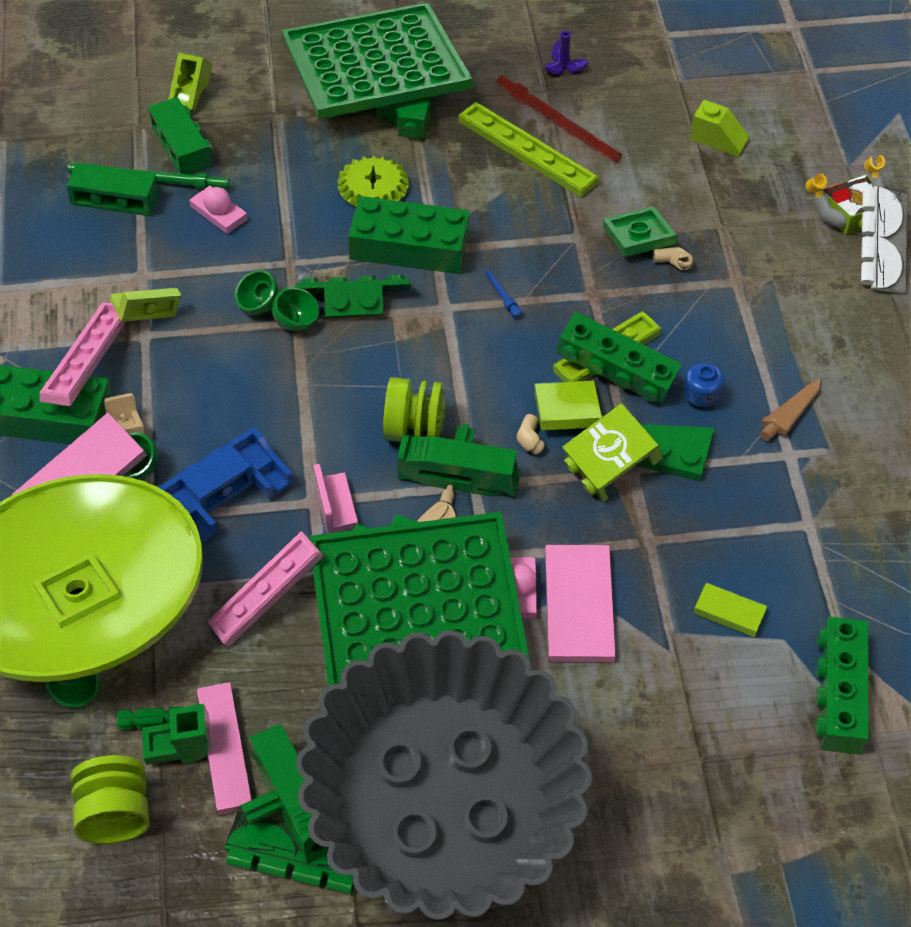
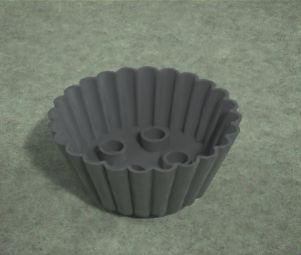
[296,630,592,920]

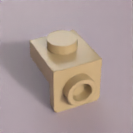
[103,393,145,434]

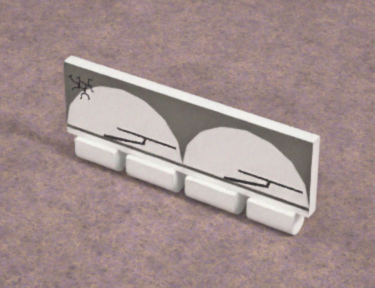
[861,186,907,294]

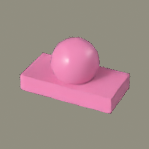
[189,186,248,234]
[510,557,537,619]

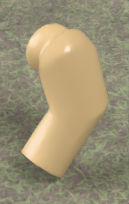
[653,247,693,270]
[516,414,545,455]

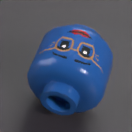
[684,363,724,407]

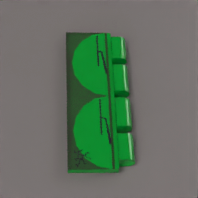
[224,811,354,895]

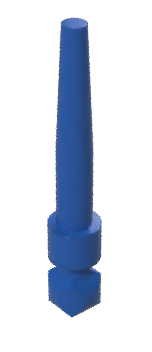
[486,270,522,320]

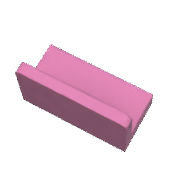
[313,464,358,534]

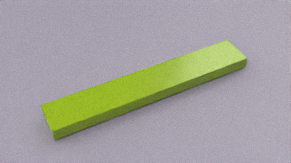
[458,102,599,198]

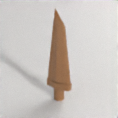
[760,377,820,441]

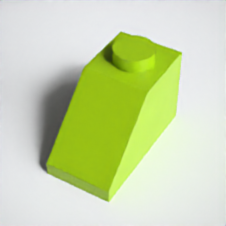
[690,100,750,157]

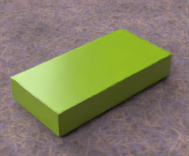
[693,583,767,638]

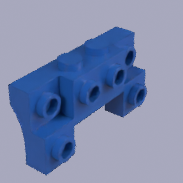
[159,427,294,544]

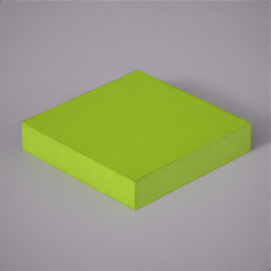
[534,381,602,430]

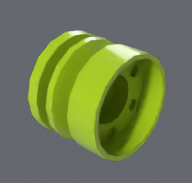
[383,377,446,442]
[70,755,150,844]

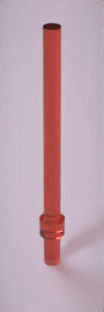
[497,75,622,163]

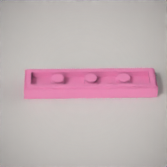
[207,531,324,647]
[197,682,251,816]

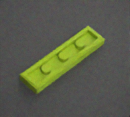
[553,311,662,382]

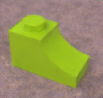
[168,52,213,111]

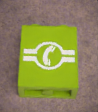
[562,403,663,502]

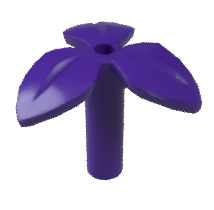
[544,31,588,74]

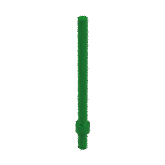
[68,163,230,190]

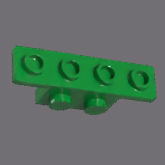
[295,274,411,318]

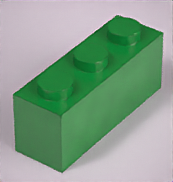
[148,97,213,174]
[66,162,160,217]

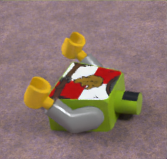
[805,155,885,235]

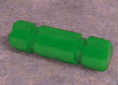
[116,706,181,730]

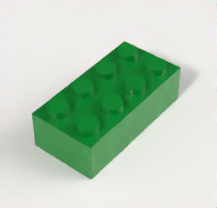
[348,196,470,274]
[0,365,113,444]

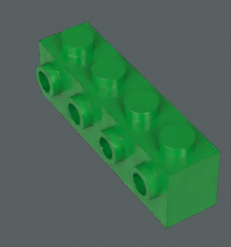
[555,311,682,405]
[815,616,868,755]

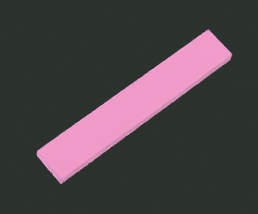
[40,302,126,406]

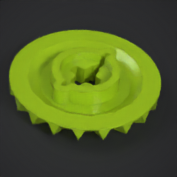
[338,155,409,207]

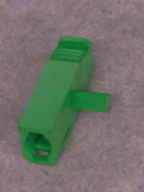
[398,424,521,497]
[240,723,329,862]

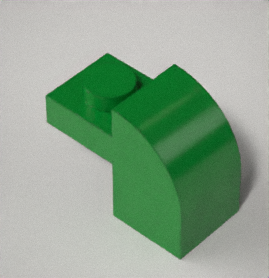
[142,703,211,765]

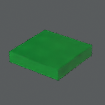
[603,206,677,257]

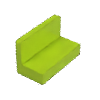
[110,288,182,322]

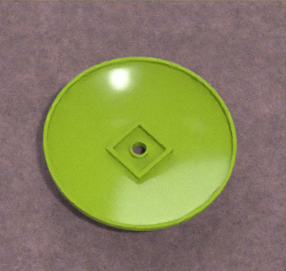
[0,474,203,682]

